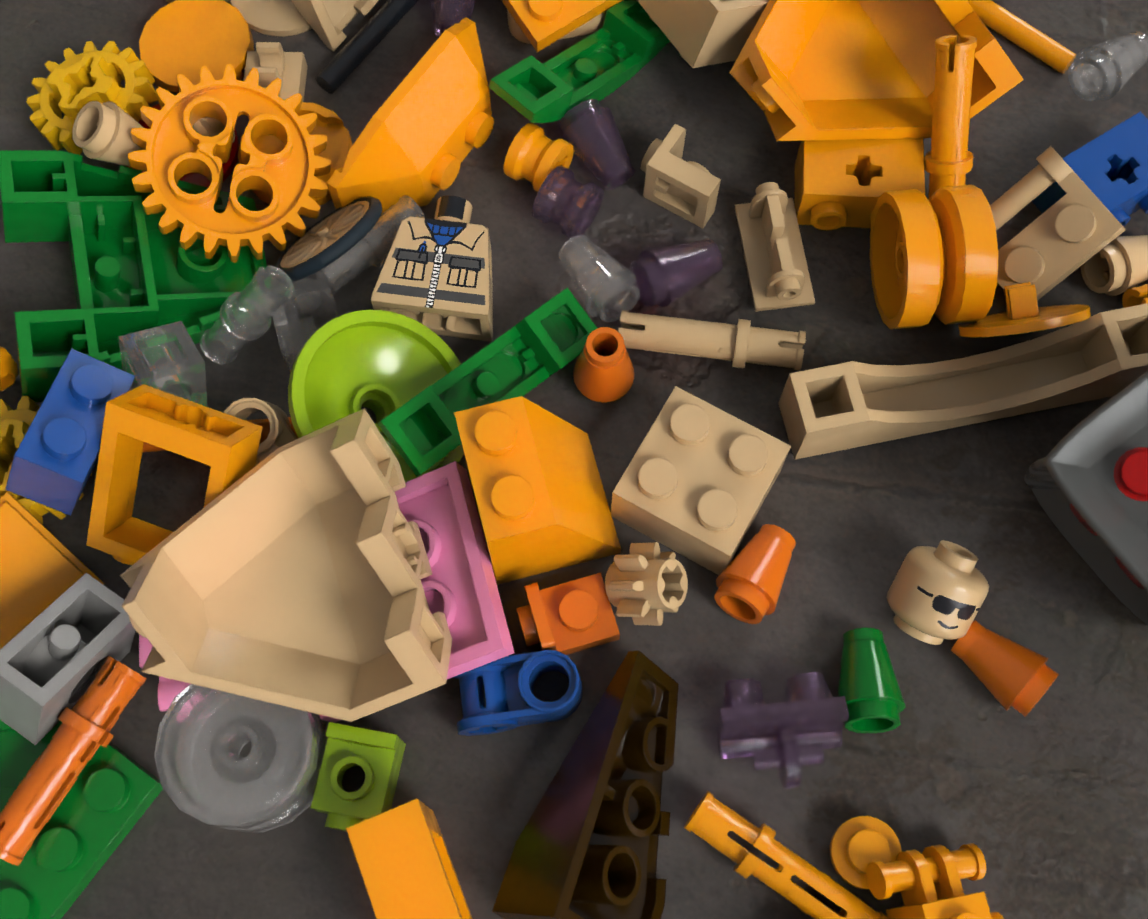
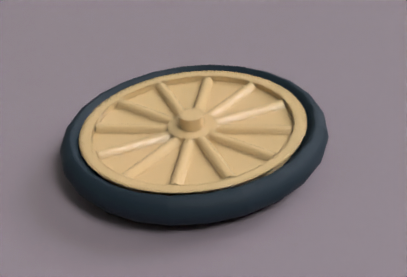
[275,196,382,282]

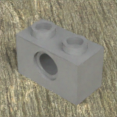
[0,573,136,745]

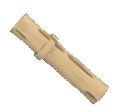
[618,310,806,371]

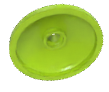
[288,310,464,482]

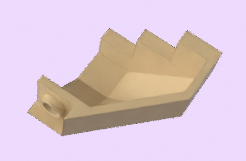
[120,408,452,722]

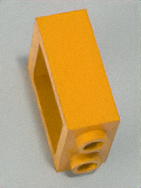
[86,384,262,565]
[346,799,472,919]

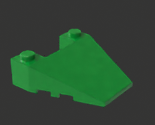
[0,150,273,402]

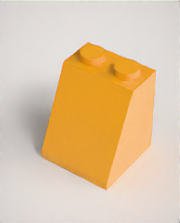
[454,396,621,585]

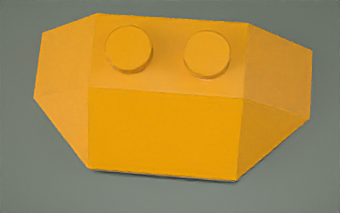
[327,17,494,213]

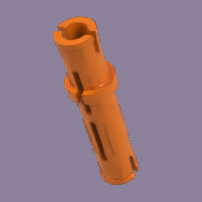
[0,656,147,866]

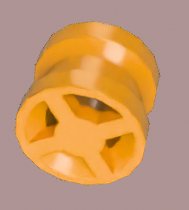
[503,122,574,197]

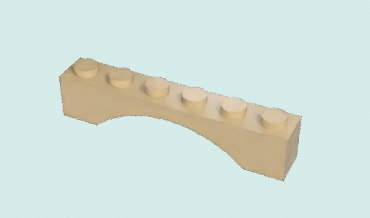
[778,303,1148,460]

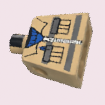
[371,195,493,341]

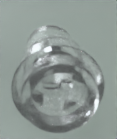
[1068,31,1148,101]
[559,235,640,322]

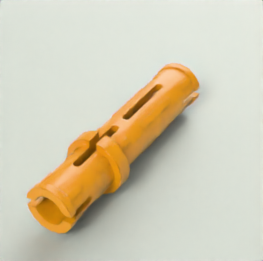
[924,35,977,200]
[684,791,888,919]

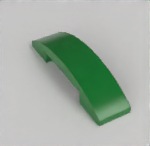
[489,0,670,123]
[377,287,597,477]

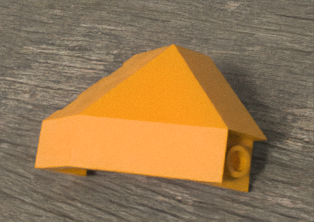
[729,0,1024,141]

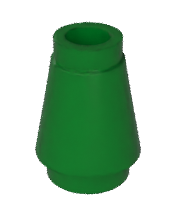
[836,628,906,733]

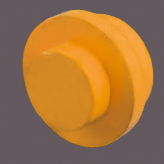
[830,816,902,889]

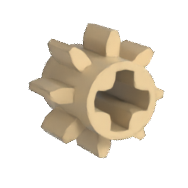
[605,542,688,626]

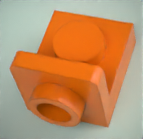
[516,572,620,655]

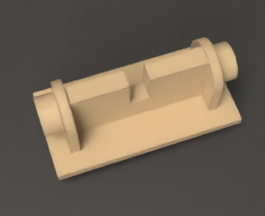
[734,182,815,312]

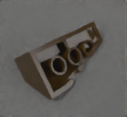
[492,650,679,919]

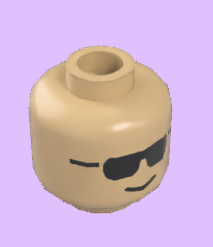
[886,540,989,645]

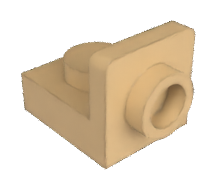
[641,124,721,228]

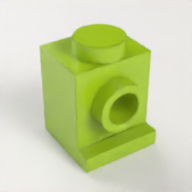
[311,722,406,832]

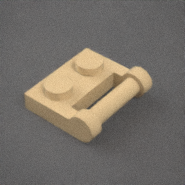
[990,146,1126,301]

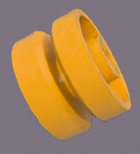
[870,184,999,329]

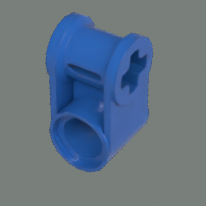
[453,650,583,736]

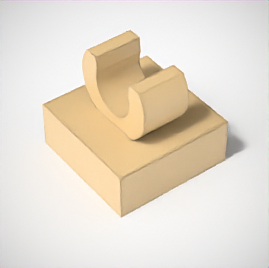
[244,42,308,102]

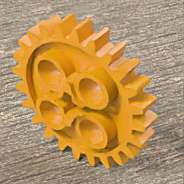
[128,63,331,262]

